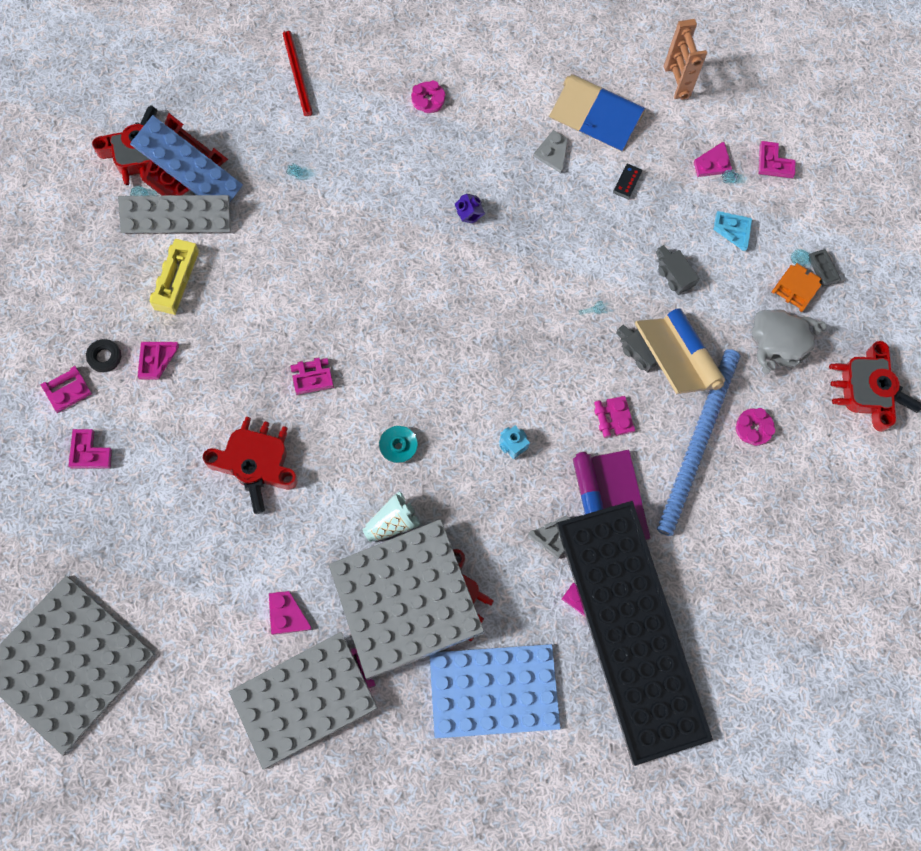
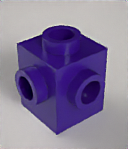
[454,193,485,224]

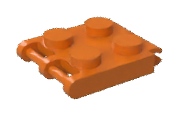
[771,263,822,312]

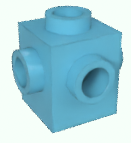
[499,425,530,460]

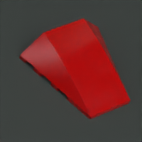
[141,113,228,196]

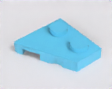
[713,211,752,251]

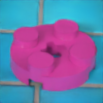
[411,80,445,113]
[736,408,775,446]

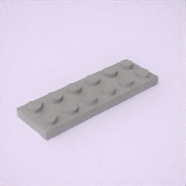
[118,195,231,233]

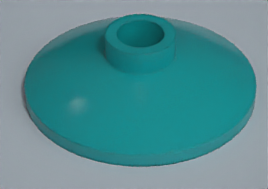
[379,426,418,463]

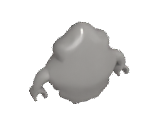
[752,309,826,374]

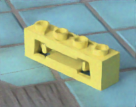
[150,239,199,315]

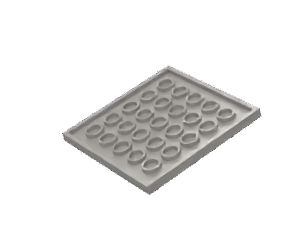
[328,519,485,680]
[0,576,155,755]

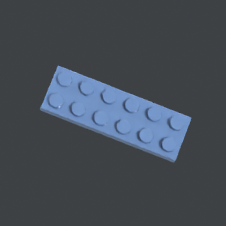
[130,115,243,202]

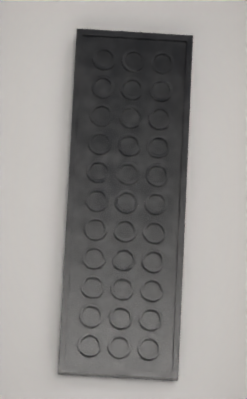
[556,501,713,766]

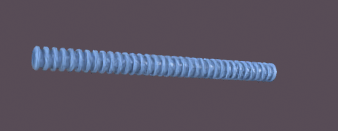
[657,349,741,536]

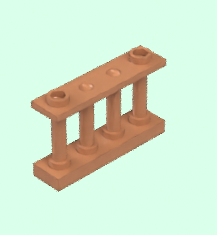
[663,19,707,100]

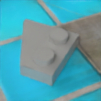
[533,130,567,173]
[527,515,571,559]

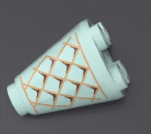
[362,491,421,542]

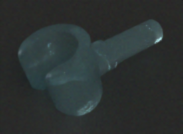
[578,301,605,315]

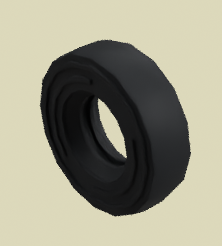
[86,339,122,373]

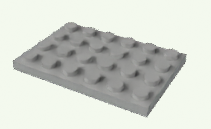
[229,632,378,770]

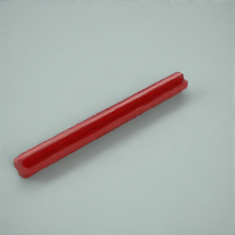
[282,30,313,116]

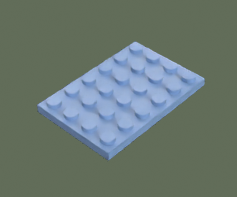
[430,644,560,739]

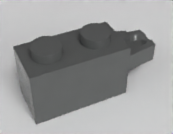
[656,245,700,295]
[616,324,658,373]

